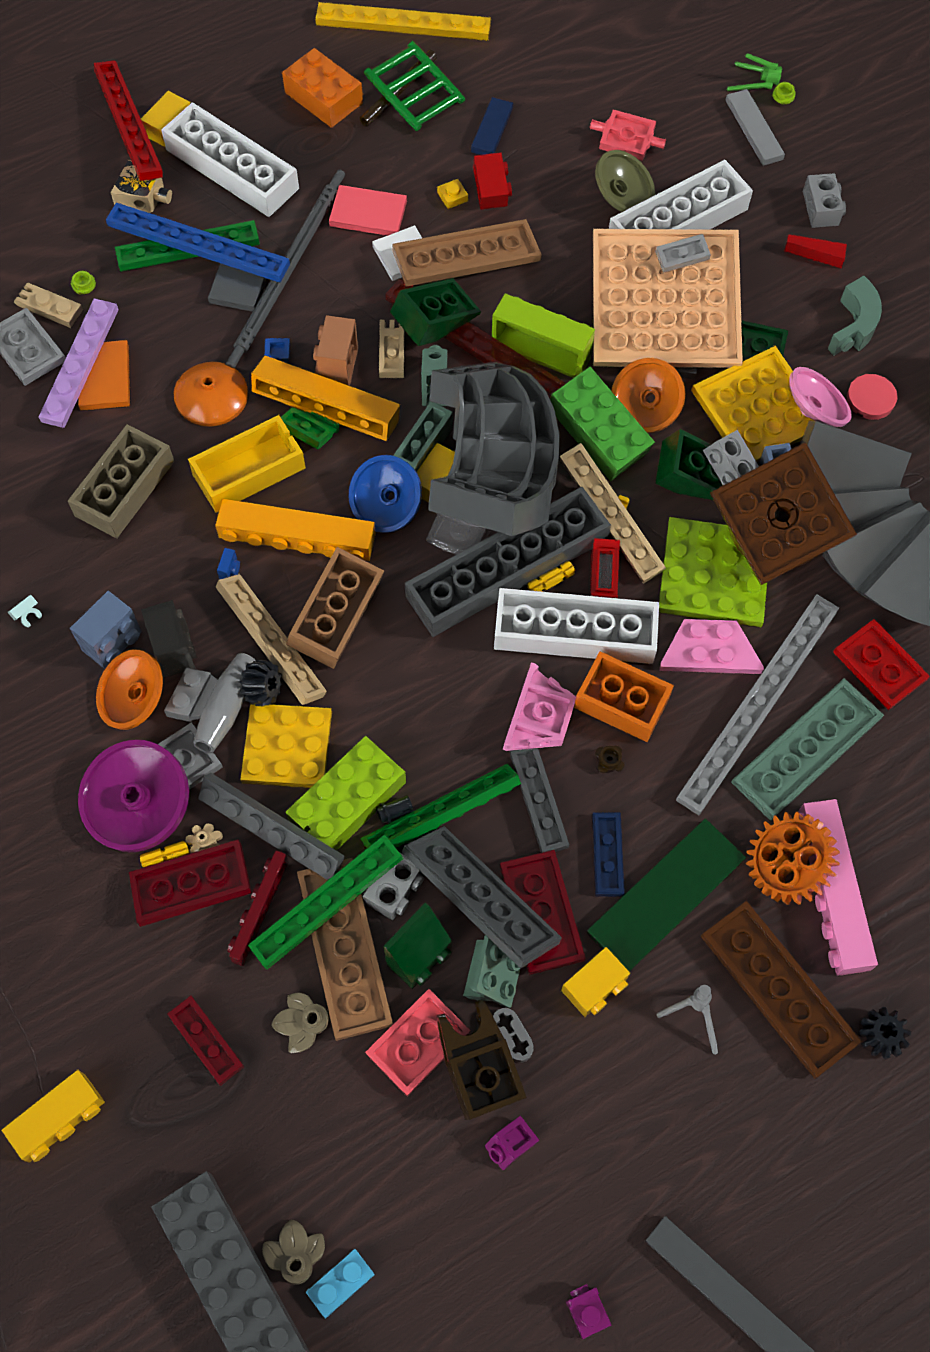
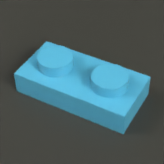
[306,1249,375,1319]

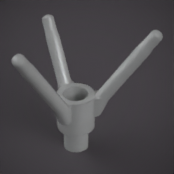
[657,985,718,1054]

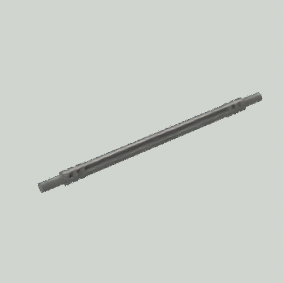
[225,170,345,368]

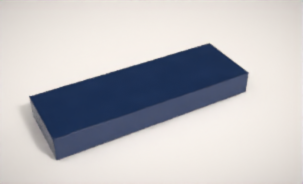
[471,97,513,155]
[592,812,624,897]

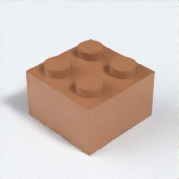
[313,315,358,386]

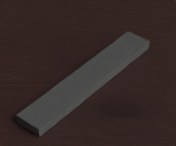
[645,1216,815,1352]

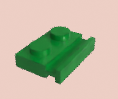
[281,407,340,450]

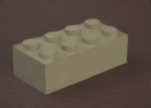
[68,424,174,538]

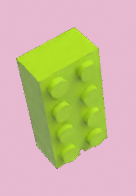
[491,294,595,378]
[286,736,406,851]

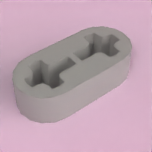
[493,1008,534,1063]

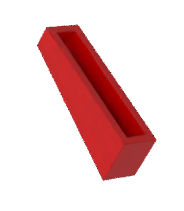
[784,234,847,268]

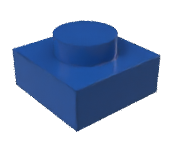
[264,338,291,364]
[217,548,240,579]

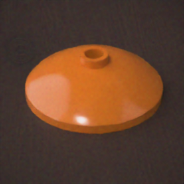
[611,358,685,433]
[174,362,248,426]
[96,650,163,730]

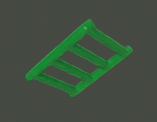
[364,41,465,131]

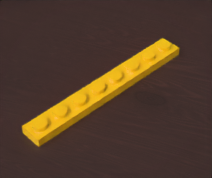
[316,2,491,41]

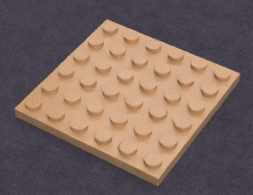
[593,229,742,368]

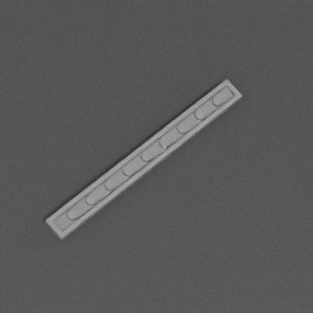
[676,594,839,815]

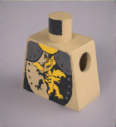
[111,160,172,213]

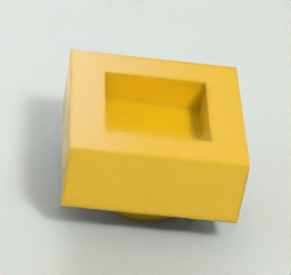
[437,179,468,209]

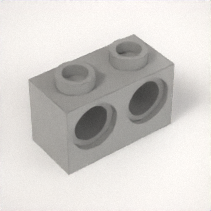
[803,173,846,228]
[703,430,759,485]
[363,852,425,920]

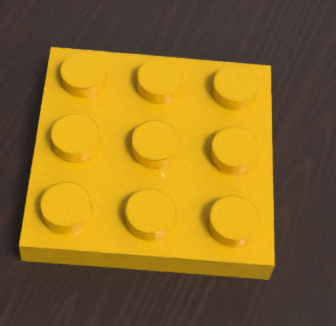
[241,703,332,788]

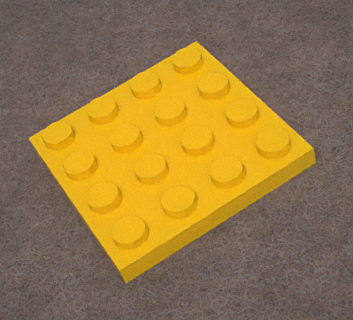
[691,346,814,462]

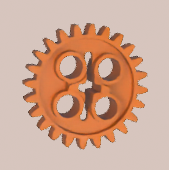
[746,812,840,905]

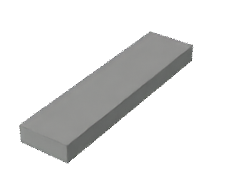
[725,89,785,166]

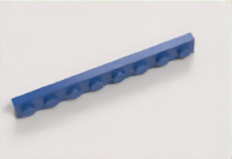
[106,202,290,283]

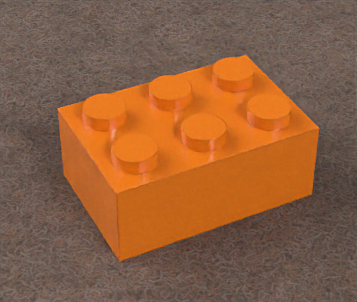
[282,48,363,128]
[574,651,674,743]

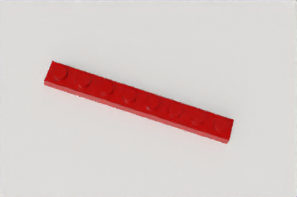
[94,60,163,181]

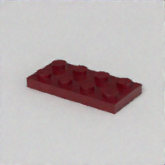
[129,839,252,927]
[500,850,586,975]

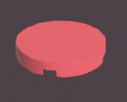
[847,374,898,420]

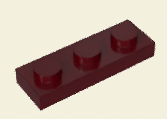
[167,996,244,1086]

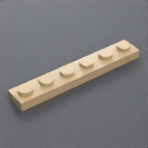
[560,443,666,584]
[216,574,327,705]

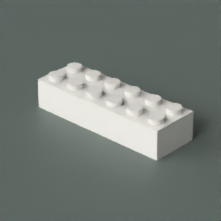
[161,102,299,217]
[609,160,753,230]
[494,588,659,664]

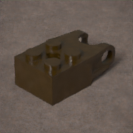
[437,999,527,1120]

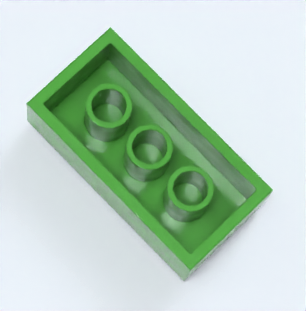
[550,367,655,481]

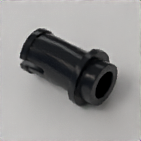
[376,795,413,824]

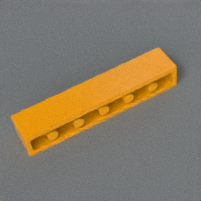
[251,355,400,441]
[215,499,376,561]

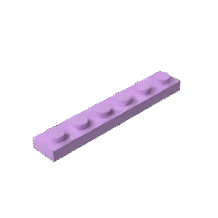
[39,299,119,428]

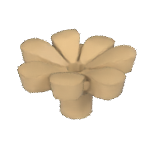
[186,823,223,854]

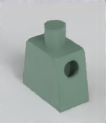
[421,345,447,406]

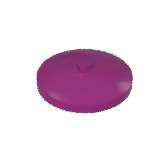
[78,740,189,852]

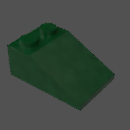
[390,278,481,346]
[655,429,723,500]
[384,903,452,989]

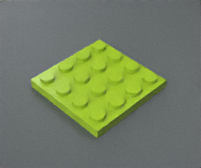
[659,517,767,627]

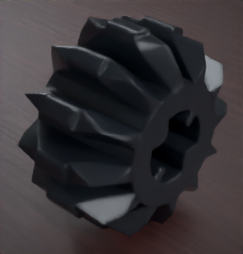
[240,660,283,706]
[858,1007,911,1059]

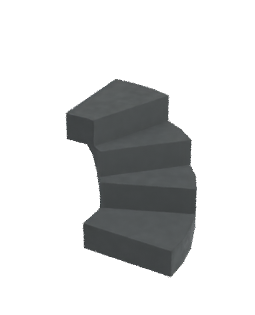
[428,362,559,536]
[800,421,930,626]

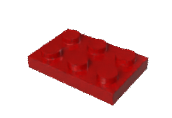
[833,619,930,711]

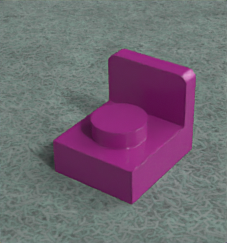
[485,1116,539,1170]
[566,1284,611,1339]

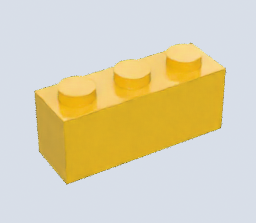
[1,1070,105,1163]

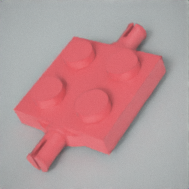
[590,110,666,161]

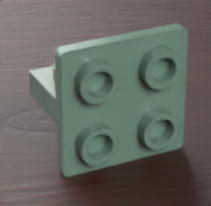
[463,935,520,1008]

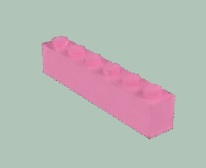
[798,799,878,976]

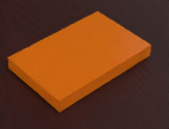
[78,340,130,410]

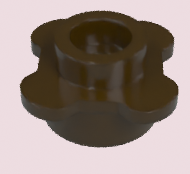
[595,745,624,773]

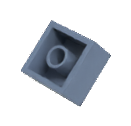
[70,591,142,669]

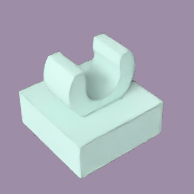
[8,595,42,627]

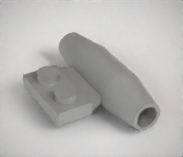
[164,653,255,753]

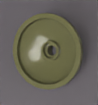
[595,150,655,212]

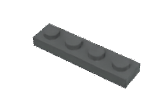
[510,748,569,853]

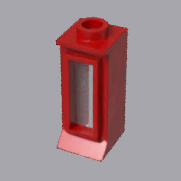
[590,538,620,598]

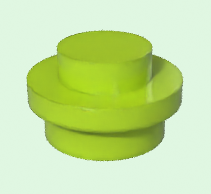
[773,82,795,104]
[71,271,96,294]

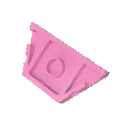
[659,619,764,674]
[503,662,576,751]

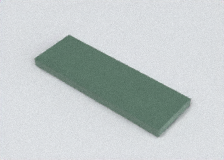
[731,678,884,821]

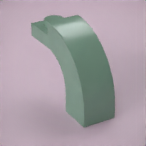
[828,276,882,356]

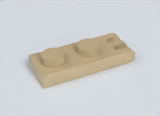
[14,283,83,328]
[379,320,404,378]

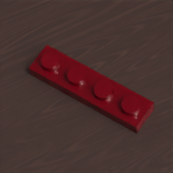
[228,851,289,966]

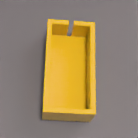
[188,415,306,513]

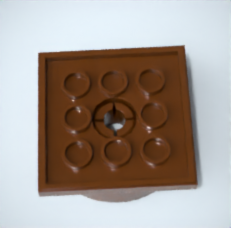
[710,442,857,586]

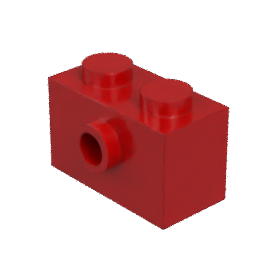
[473,153,512,210]

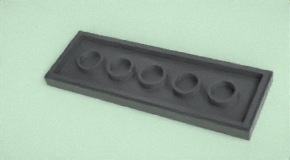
[402,826,562,969]

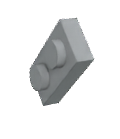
[655,234,711,273]

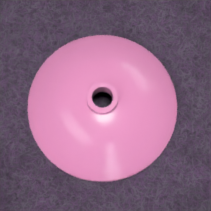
[789,367,851,427]

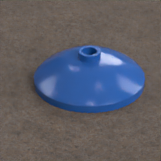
[349,455,422,533]

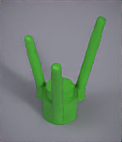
[727,53,782,91]

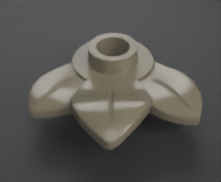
[272,993,329,1053]
[262,1220,325,1285]

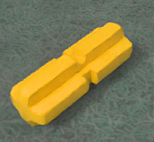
[140,841,189,868]

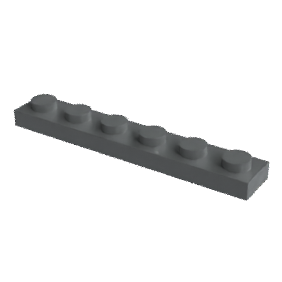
[198,773,344,880]

